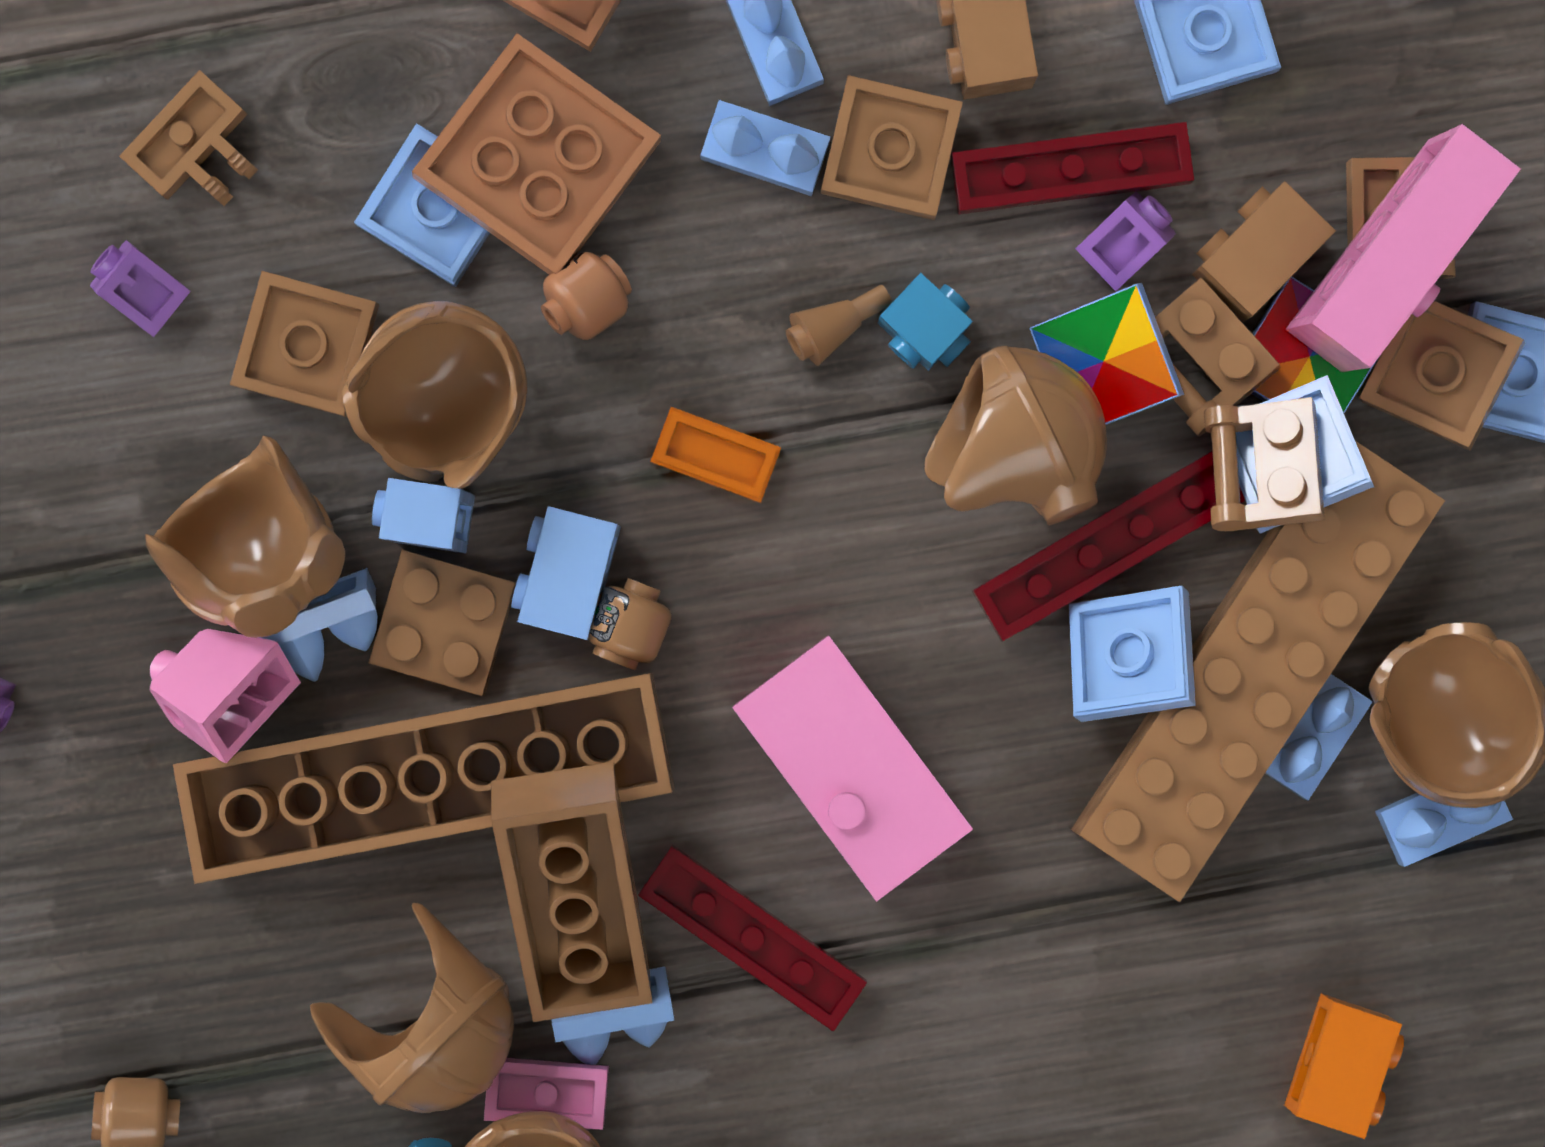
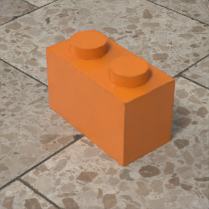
[1284,993,1404,1139]

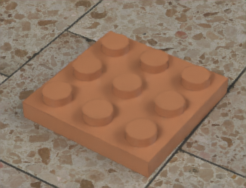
[412,33,661,274]

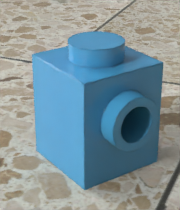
[878,272,973,371]

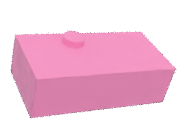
[1285,124,1521,372]
[732,636,973,902]

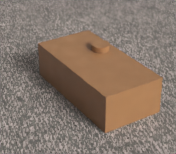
[491,762,653,1022]

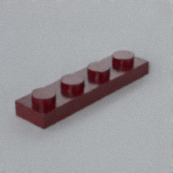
[951,122,1194,215]
[638,844,867,1032]

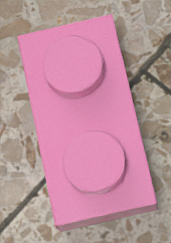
[484,1058,609,1130]

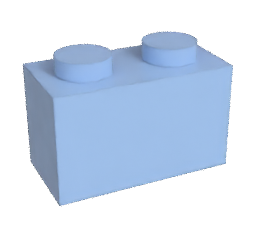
[372,478,475,553]
[511,506,621,640]

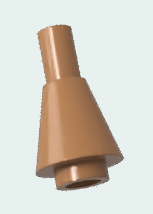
[786,285,892,366]

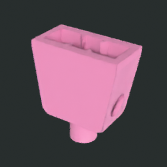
[150,629,301,763]

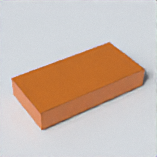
[650,407,781,504]

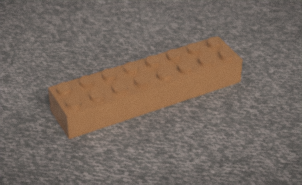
[1071,442,1445,902]
[173,673,675,884]

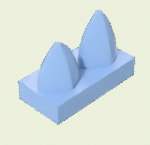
[726,0,824,106]
[700,100,831,196]
[259,568,378,682]
[1265,674,1373,800]
[1375,793,1513,867]
[551,966,674,1065]

